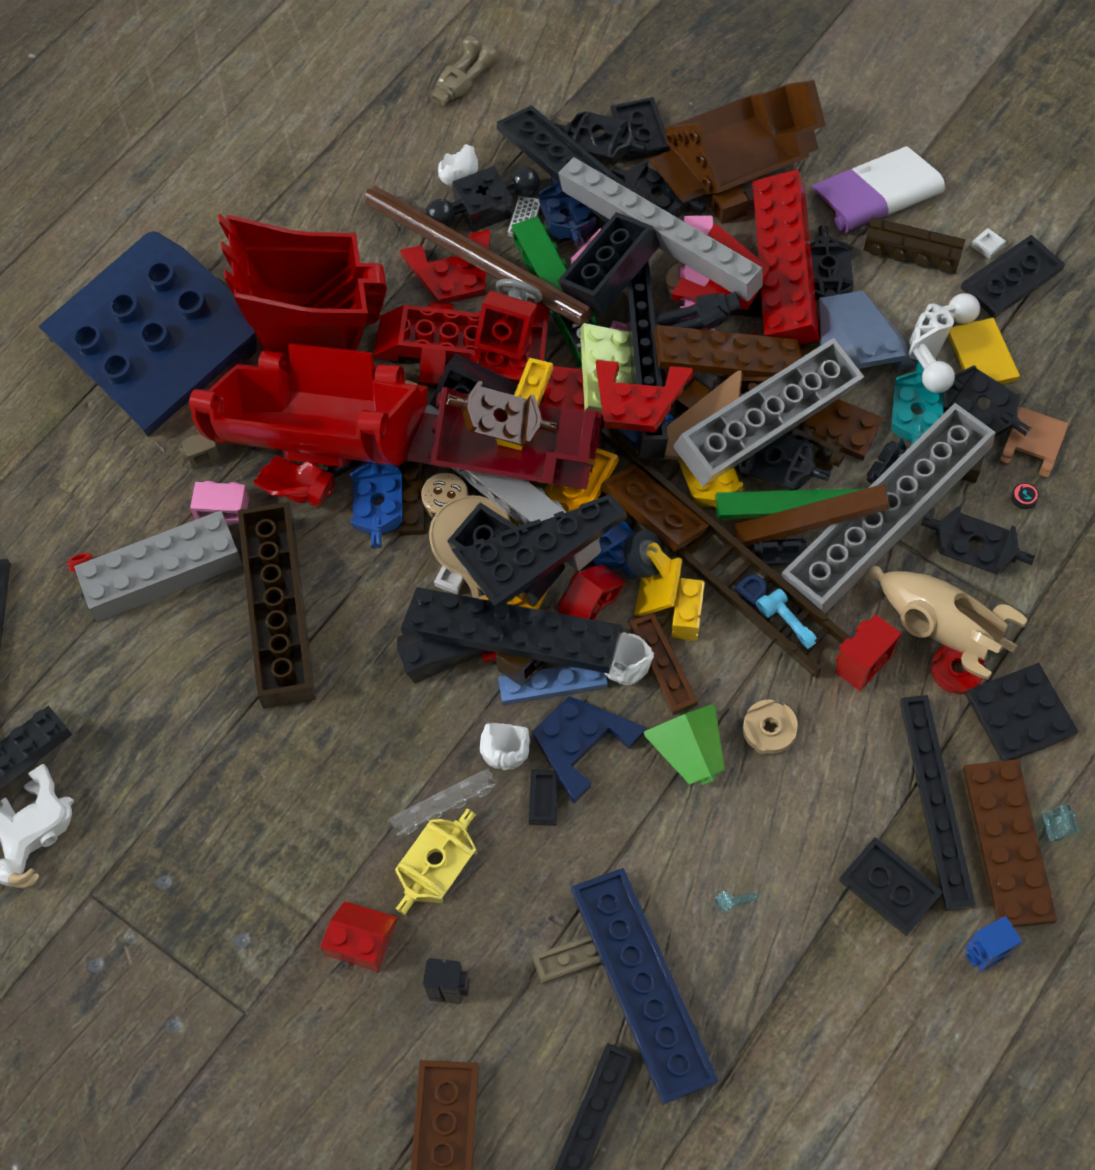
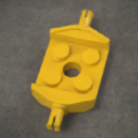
[678,460,743,520]

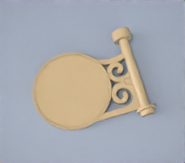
[429,495,511,599]

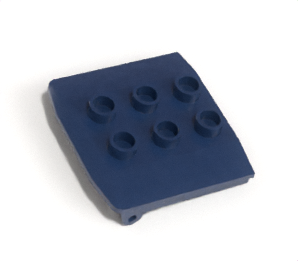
[38,231,257,437]

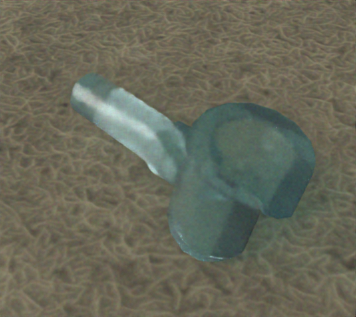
[715,890,757,912]

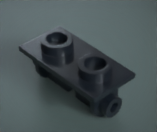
[866,438,907,484]
[752,538,807,565]

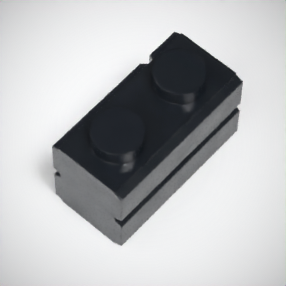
[423,958,470,1004]

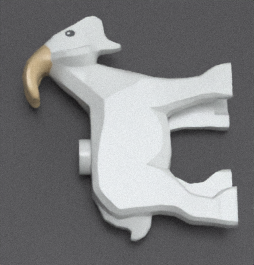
[0,764,74,888]

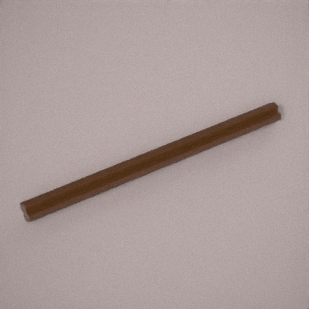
[365,186,593,327]

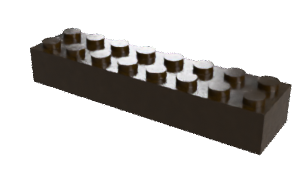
[238,502,316,709]

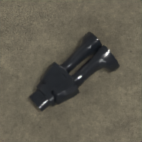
[655,291,742,330]

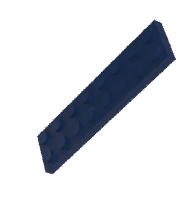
[571,868,718,1105]

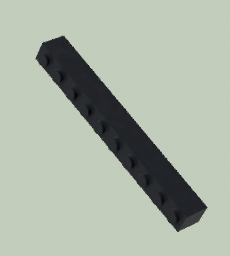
[623,260,668,458]

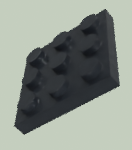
[965,663,1079,761]

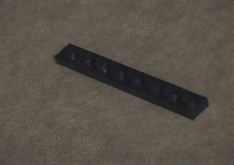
[900,695,976,911]

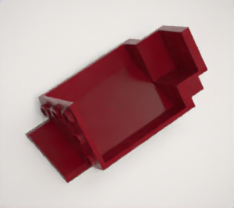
[407,387,603,490]

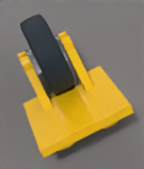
[623,530,682,617]

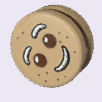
[421,473,469,519]

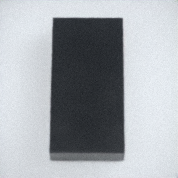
[529,770,558,826]

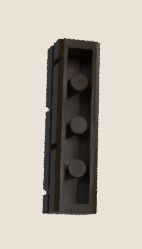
[863,217,966,273]

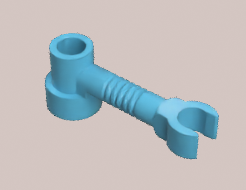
[756,588,817,649]

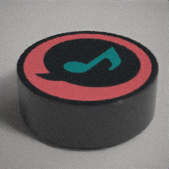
[1011,483,1039,509]

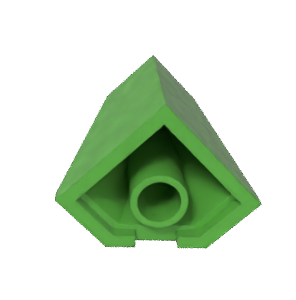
[644,704,725,785]

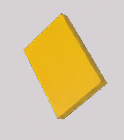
[948,318,1020,385]

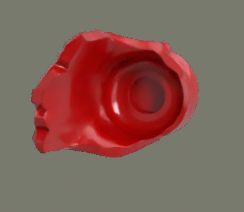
[253,455,335,509]

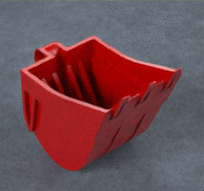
[218,214,387,360]

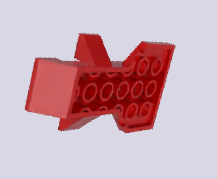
[374,302,550,386]

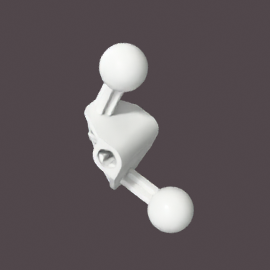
[908,293,980,393]

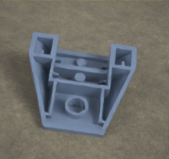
[818,291,916,372]

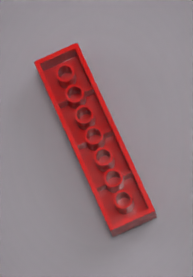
[753,169,819,345]

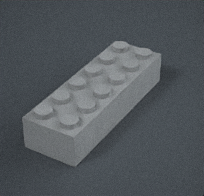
[74,510,243,622]

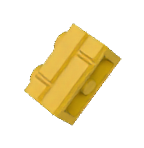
[672,578,705,641]

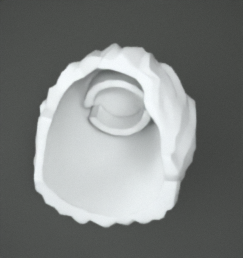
[438,144,478,186]
[604,633,654,685]
[480,723,530,770]

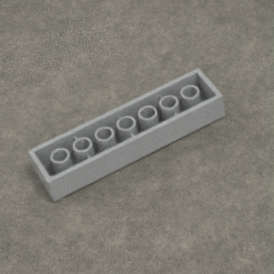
[673,338,864,487]

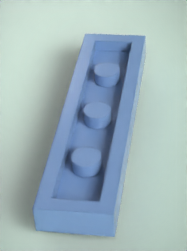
[498,666,607,705]

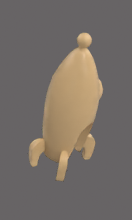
[867,566,1028,680]

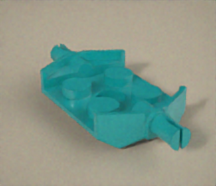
[891,359,944,445]

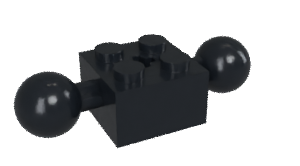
[426,166,540,233]

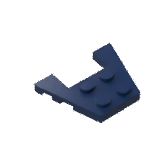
[532,696,646,804]

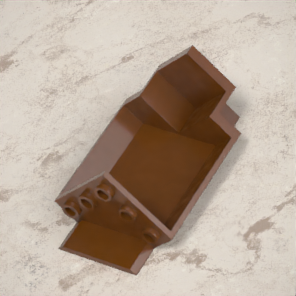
[648,80,826,203]

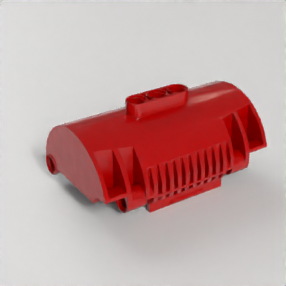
[189,343,428,466]

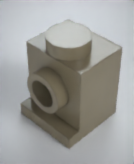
[179,434,221,469]

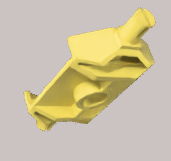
[395,809,477,915]

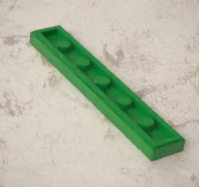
[715,488,865,519]

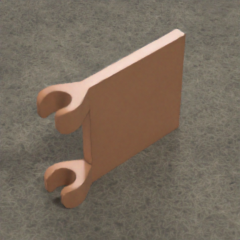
[1000,407,1069,478]

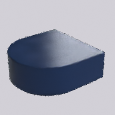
[735,575,767,607]

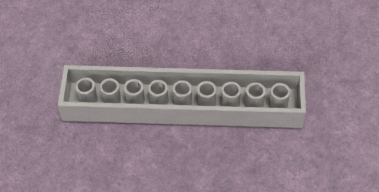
[782,403,995,614]

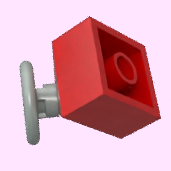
[474,278,542,360]

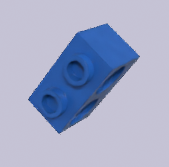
[965,916,1022,972]

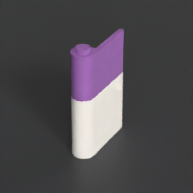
[812,146,945,233]

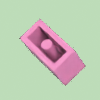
[190,481,250,523]

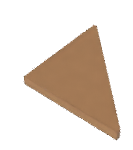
[635,371,742,460]

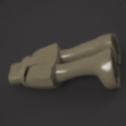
[431,35,499,106]

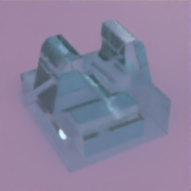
[1042,805,1080,841]

